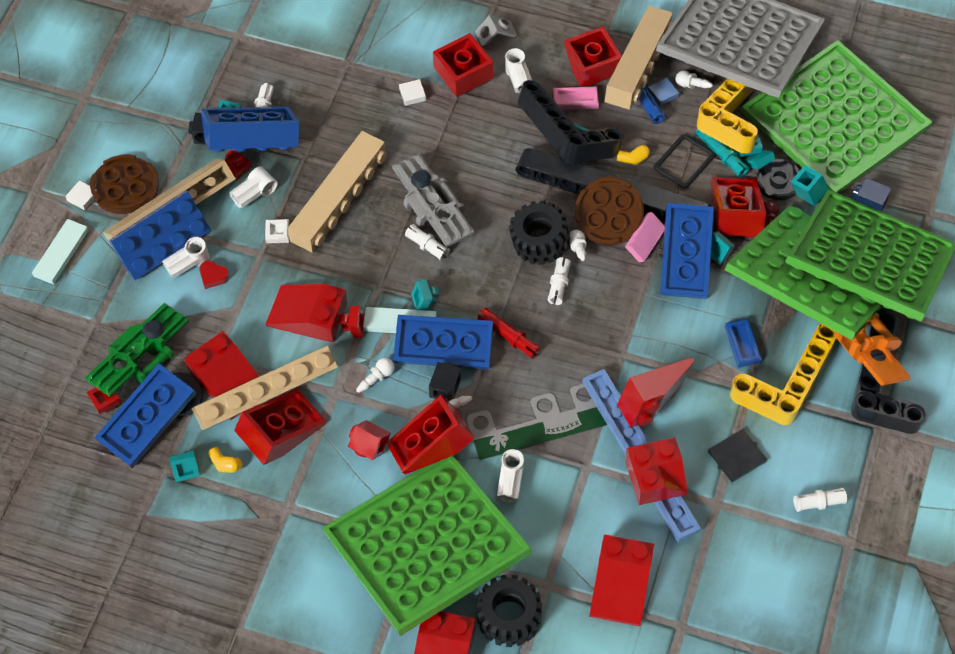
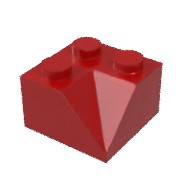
[564,26,622,87]
[433,33,494,97]
[625,437,688,505]

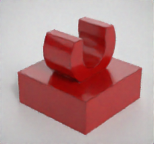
[224,150,252,181]
[338,306,365,338]
[86,387,121,415]

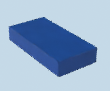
[725,319,762,368]

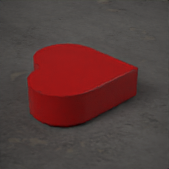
[199,261,229,289]

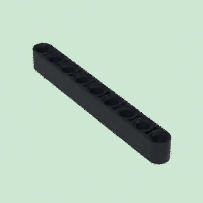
[515,148,714,222]

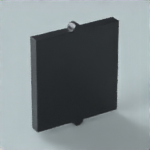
[708,429,767,482]

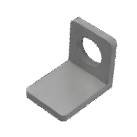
[475,15,517,47]

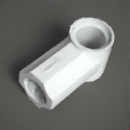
[505,48,532,93]
[230,166,278,208]
[162,237,210,279]
[496,449,524,503]

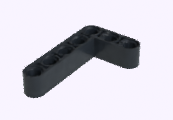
[518,80,624,163]
[851,309,926,434]

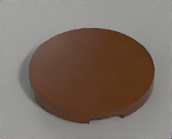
[90,154,159,214]
[575,176,644,246]

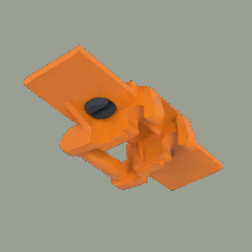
[834,313,911,386]

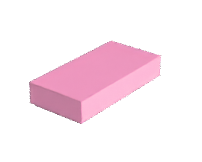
[553,86,599,110]
[625,212,665,262]

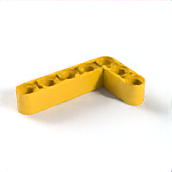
[697,79,758,154]
[730,323,837,425]

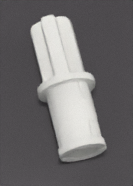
[254,83,274,107]

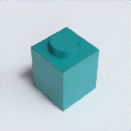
[791,165,829,206]

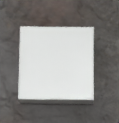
[399,79,426,106]
[65,181,97,210]
[265,219,289,244]

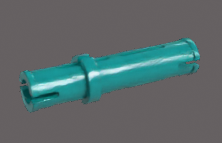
[695,128,750,178]

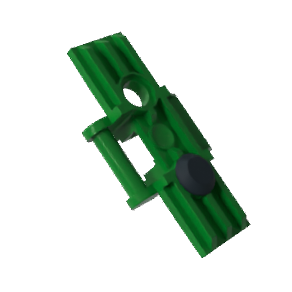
[85,303,189,397]

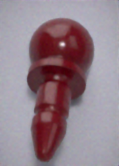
[764,200,779,227]

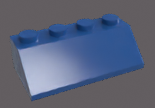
[201,106,299,152]

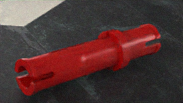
[477,307,541,359]

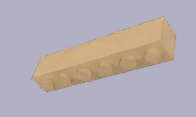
[605,5,673,110]
[287,131,387,253]
[103,159,235,248]
[192,345,338,431]

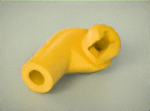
[617,145,650,165]
[208,447,243,473]

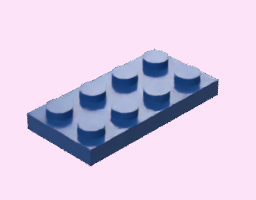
[109,191,211,280]
[660,203,714,299]
[393,314,493,370]
[94,363,197,469]

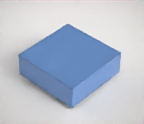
[648,78,679,106]

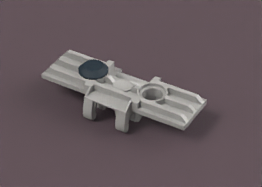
[392,153,474,247]

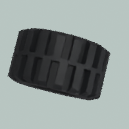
[509,201,570,265]
[476,575,542,647]

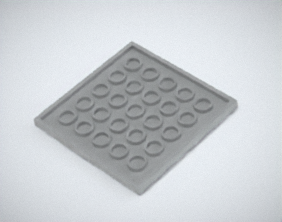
[656,0,825,98]

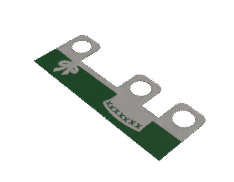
[467,384,607,460]

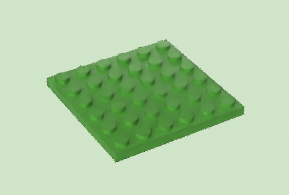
[741,40,932,194]
[785,189,955,322]
[725,205,883,340]
[322,456,532,636]

